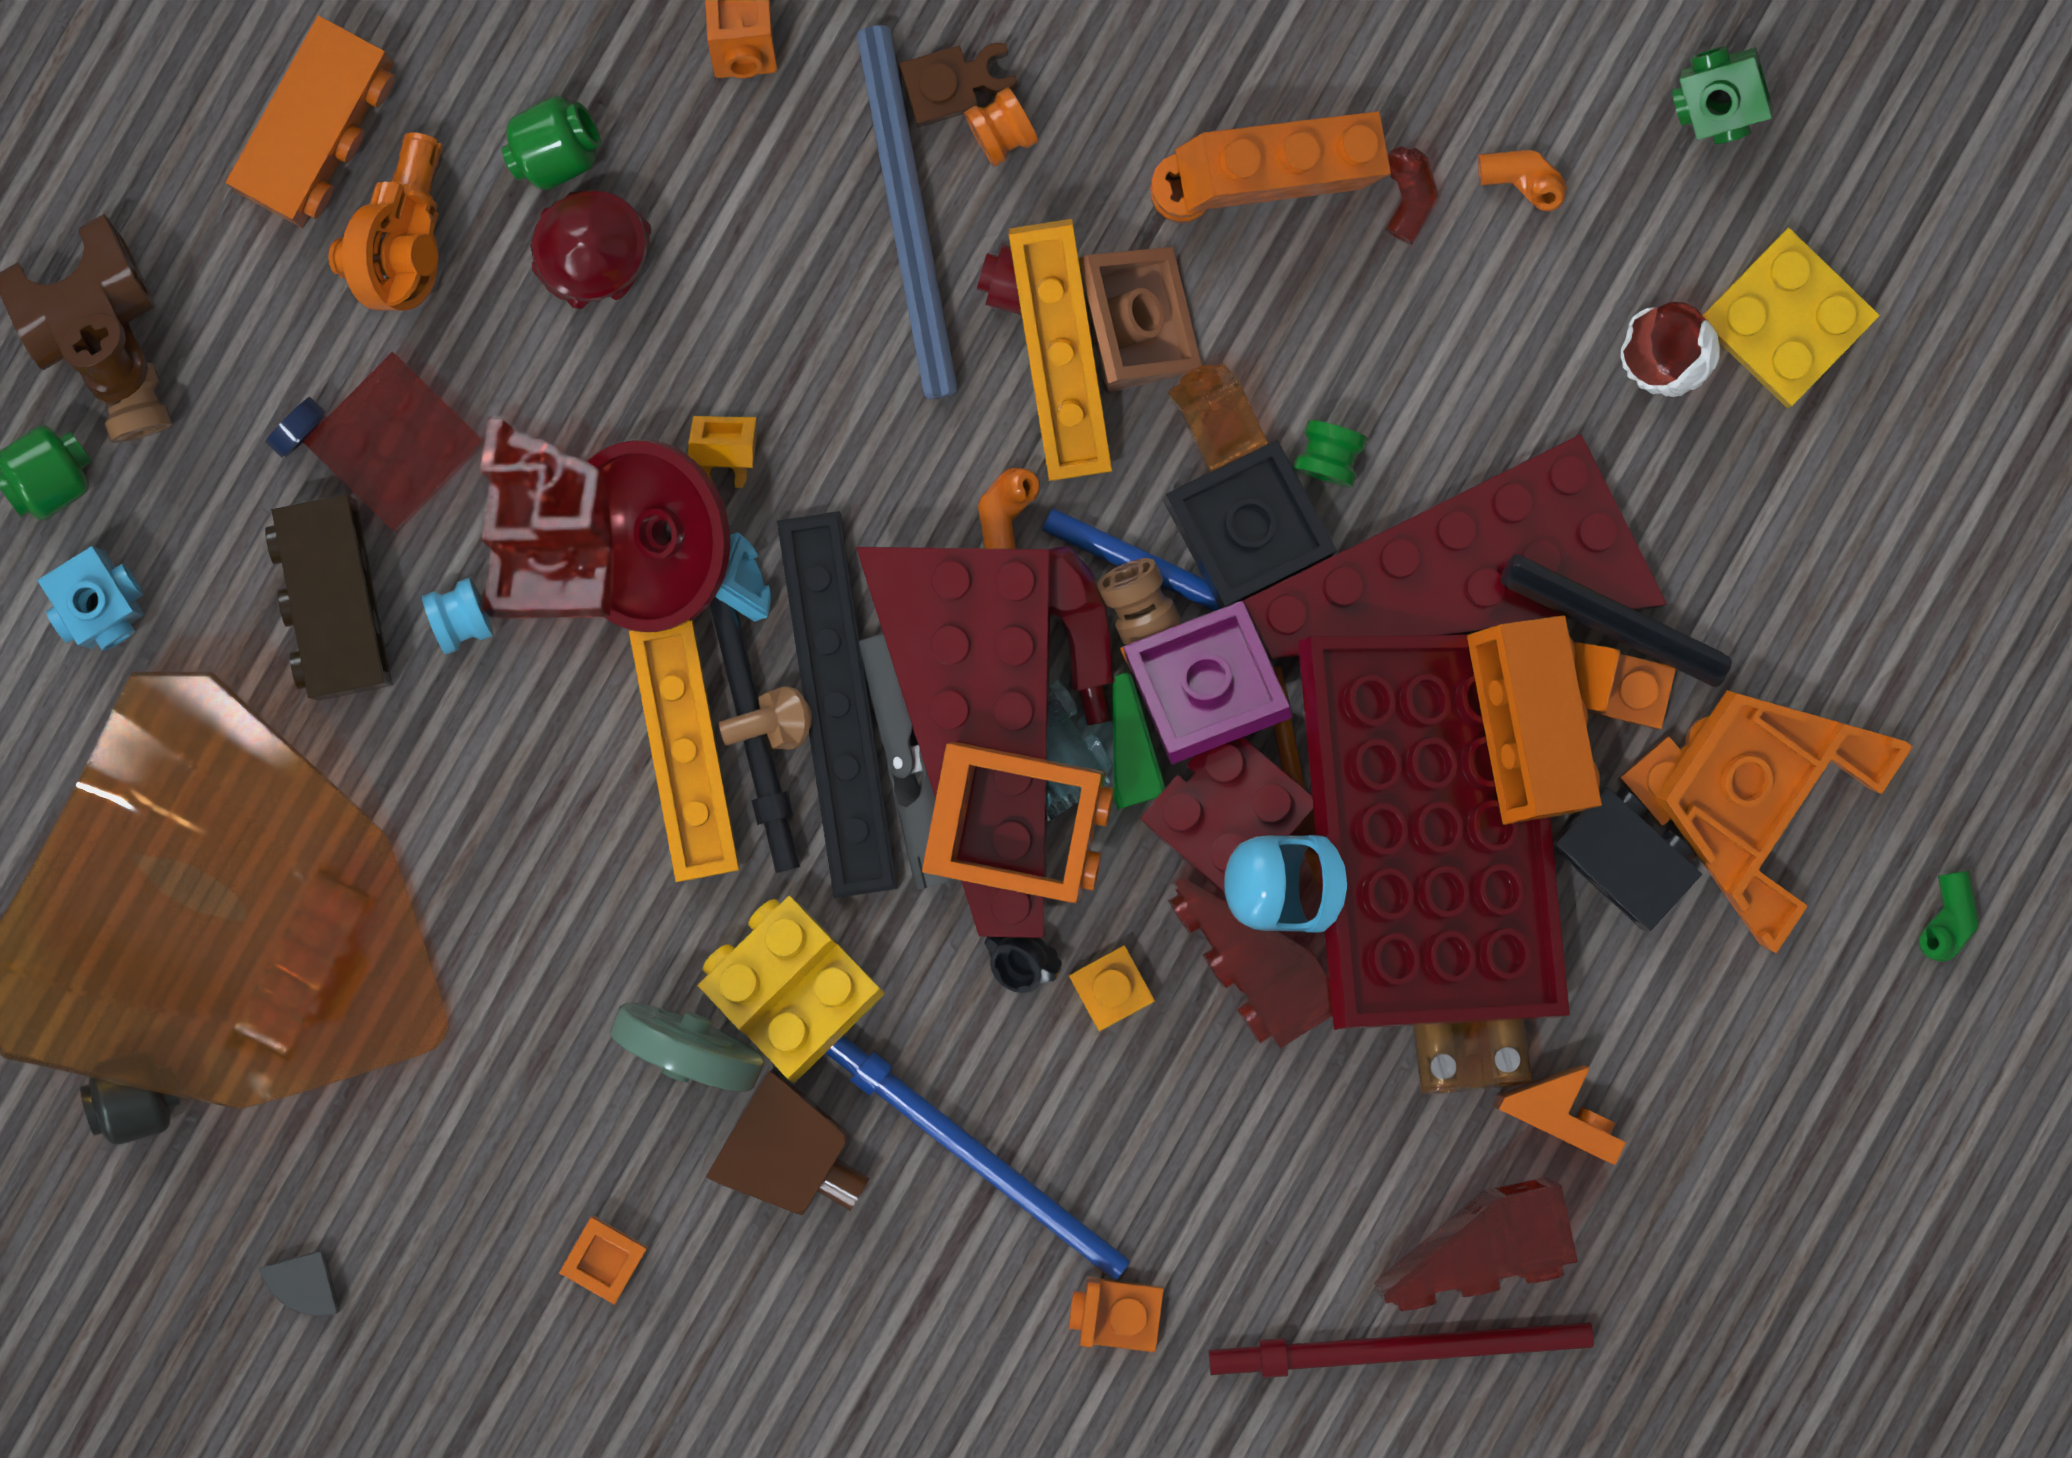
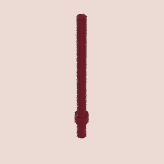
[1208,1322,1594,1378]

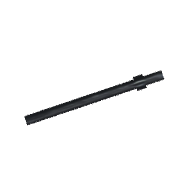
[709,597,800,873]

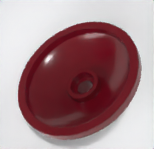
[561,439,730,632]

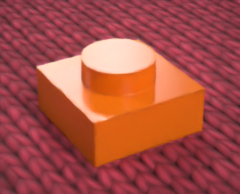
[559,1215,648,1305]

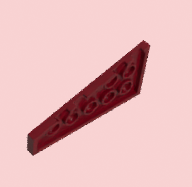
[1243,434,1667,660]

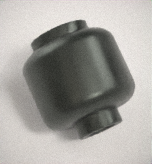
[80,1053,181,1145]

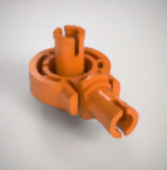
[328,132,444,311]

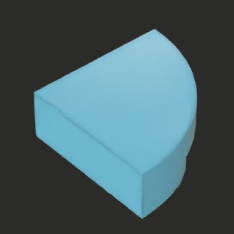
[715,532,771,622]

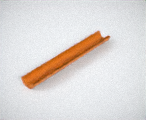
[1272,666,1306,790]

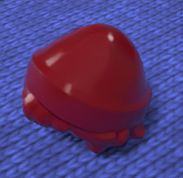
[530,190,651,309]

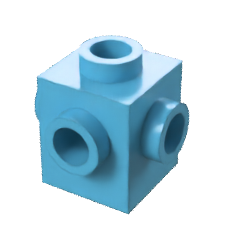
[37,546,145,651]

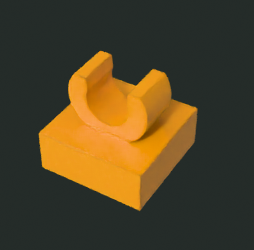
[688,416,757,488]

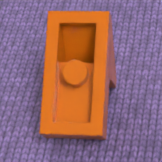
[1573,642,1676,730]
[1492,1065,1626,1165]

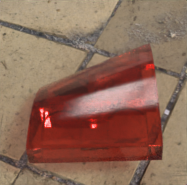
[480,417,613,618]

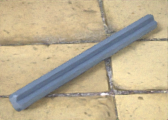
[857,25,958,399]

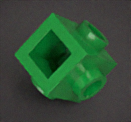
[1672,46,1773,144]

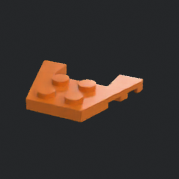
[1656,690,1913,954]

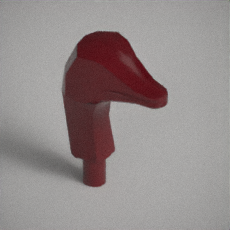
[1050,546,1112,725]

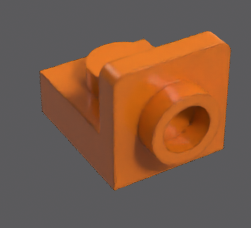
[705,0,777,79]
[1068,1277,1164,1352]

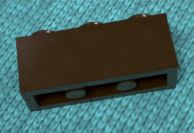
[265,494,393,701]

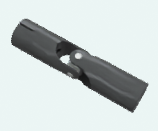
[858,634,959,890]

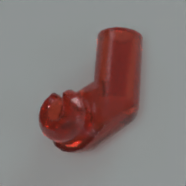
[1385,146,1438,245]

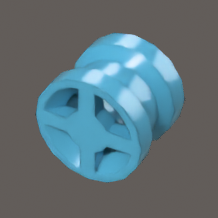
[422,577,494,655]

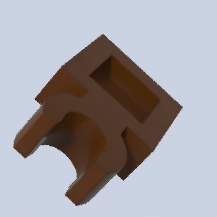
[899,43,1017,128]

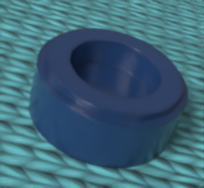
[265,396,326,458]

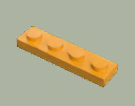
[1009,219,1112,481]
[629,620,740,882]

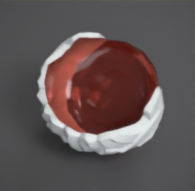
[1621,302,1720,397]

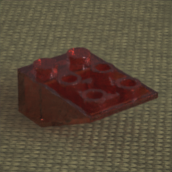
[1168,878,1333,1049]
[1374,1177,1578,1311]

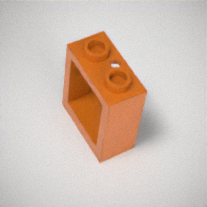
[922,742,1114,903]

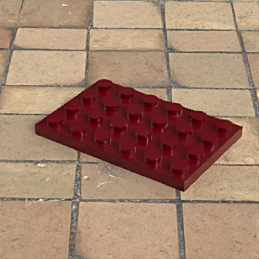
[1298,635,1570,1030]

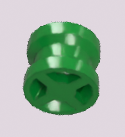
[1293,420,1368,488]

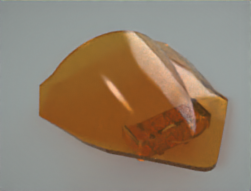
[0,672,448,1110]

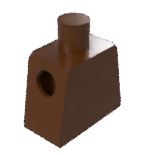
[706,1069,870,1215]

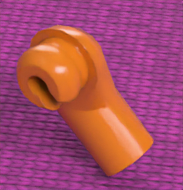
[1478,150,1567,212]
[978,468,1040,549]

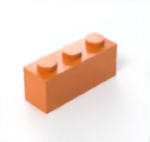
[225,15,395,229]
[1175,111,1391,212]
[1467,616,1602,825]

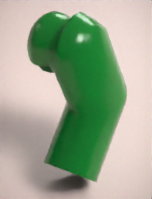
[1919,870,1979,962]

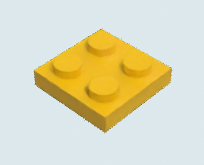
[1697,227,1880,409]

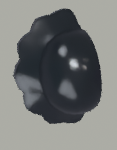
[984,937,1062,993]

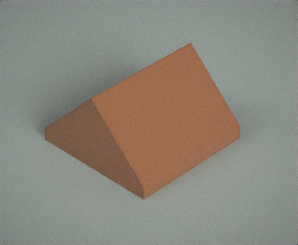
[1079,247,1203,393]

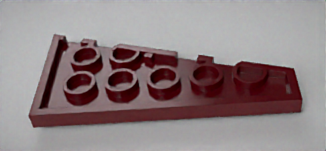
[856,547,1051,938]

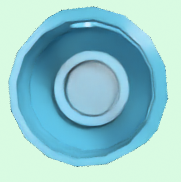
[1224,835,1347,933]

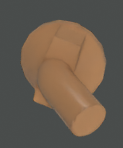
[719,686,812,750]

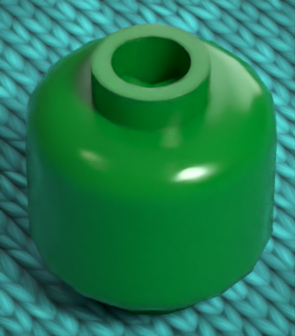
[502,96,601,191]
[0,425,92,520]

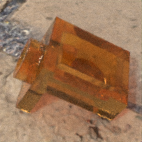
[1168,363,1268,472]

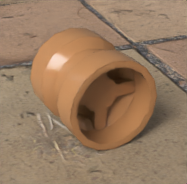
[98,363,172,443]
[1097,558,1181,645]

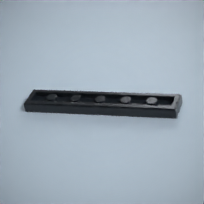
[777,511,898,898]

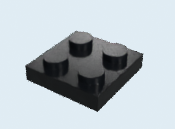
[1163,439,1337,609]

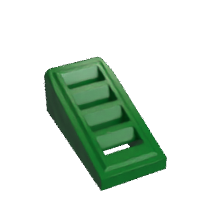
[1113,672,1165,810]

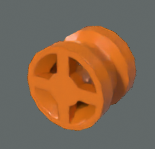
[963,87,1039,167]
[1150,154,1207,223]

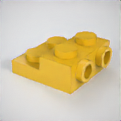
[697,896,886,1083]

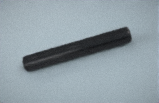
[1500,554,1732,687]

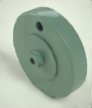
[610,1003,764,1092]

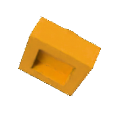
[1068,945,1155,1032]

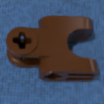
[0,214,155,402]

